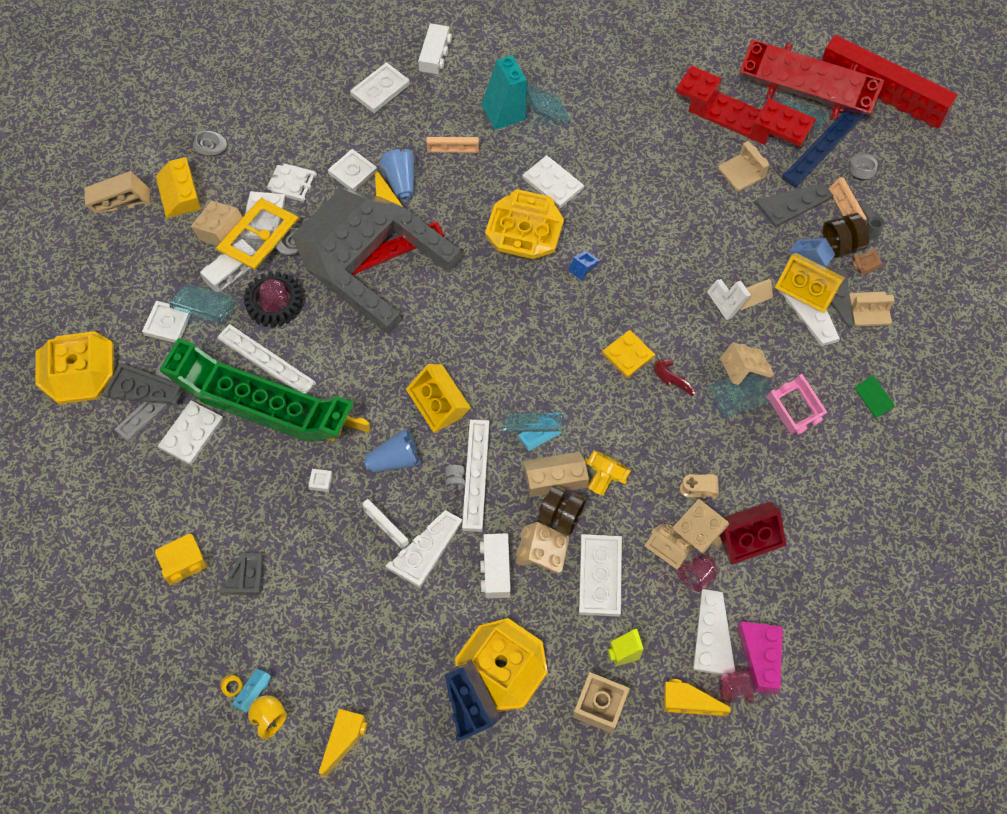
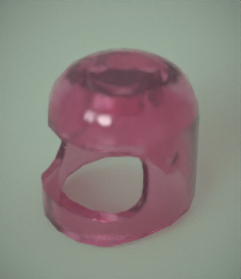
[259,279,288,312]
[678,555,718,592]
[719,671,754,704]

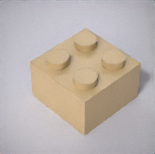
[190,201,243,246]
[573,672,630,734]

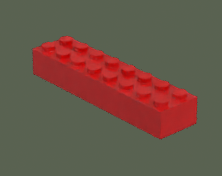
[821,34,958,129]

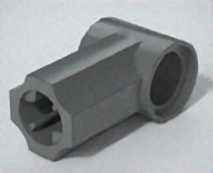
[859,202,885,239]

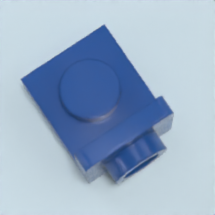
[568,250,600,280]

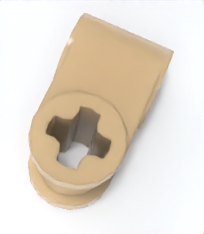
[680,474,719,498]

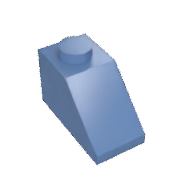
[789,238,835,267]

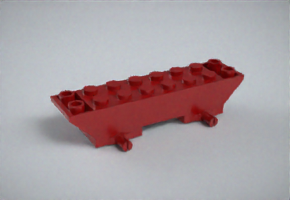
[739,39,884,121]

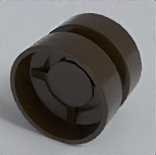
[823,213,869,258]
[537,484,586,537]

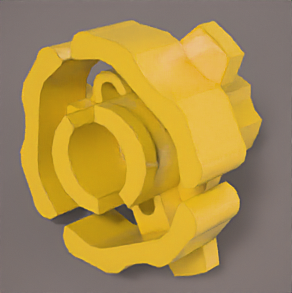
[585,450,631,496]

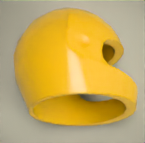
[248,695,287,740]

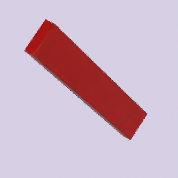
[351,221,444,275]

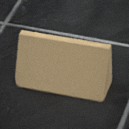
[740,279,773,310]

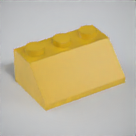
[156,157,201,218]
[775,253,845,313]
[406,364,471,433]

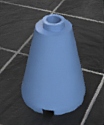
[379,149,414,201]
[364,428,421,473]

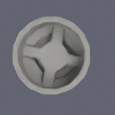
[445,465,465,490]

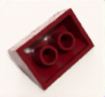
[719,502,787,565]

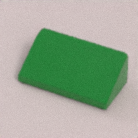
[854,375,895,418]

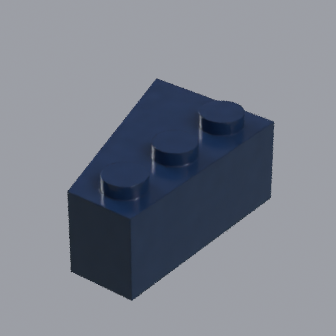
[445,659,501,742]

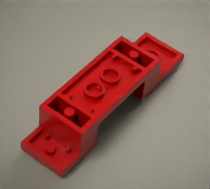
[675,65,816,147]

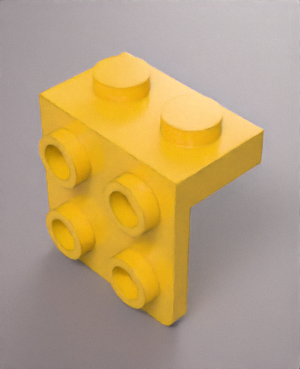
[155,534,208,586]

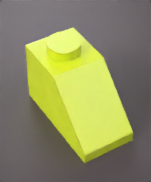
[607,629,644,666]

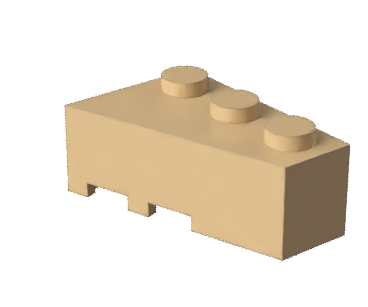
[85,171,150,213]

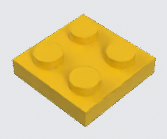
[602,330,655,378]

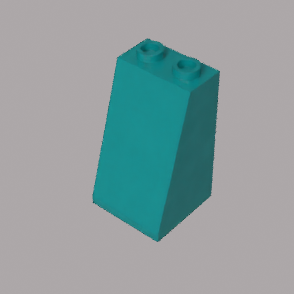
[481,55,527,130]

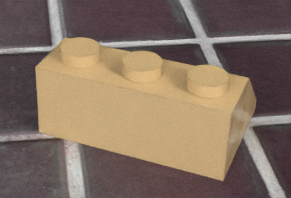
[523,452,589,497]

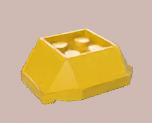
[485,189,564,259]
[35,331,114,404]
[455,618,548,712]

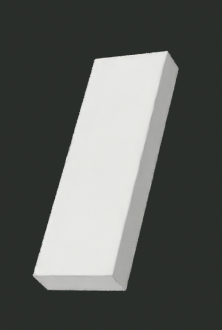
[362,499,409,550]

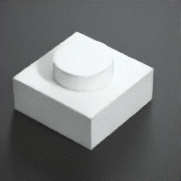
[308,469,332,492]

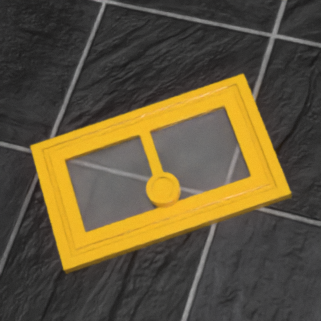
[215,198,299,270]

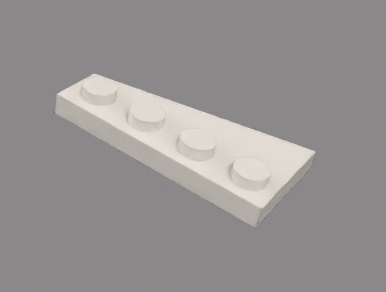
[777,289,840,346]
[385,510,463,588]
[693,589,736,677]

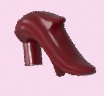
[654,359,694,396]

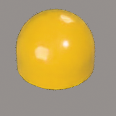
[220,675,243,697]

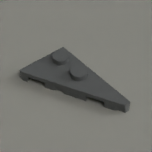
[831,270,853,328]

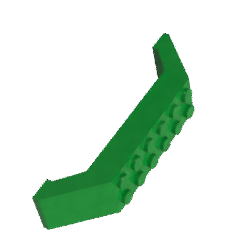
[159,338,354,442]

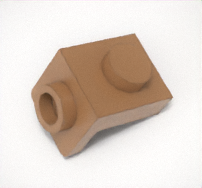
[852,249,883,275]

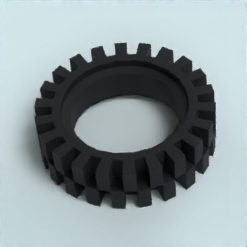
[244,271,303,328]

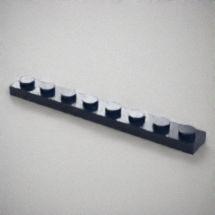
[782,101,877,188]

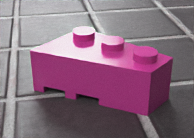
[737,621,783,695]

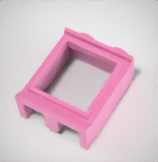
[765,374,828,435]

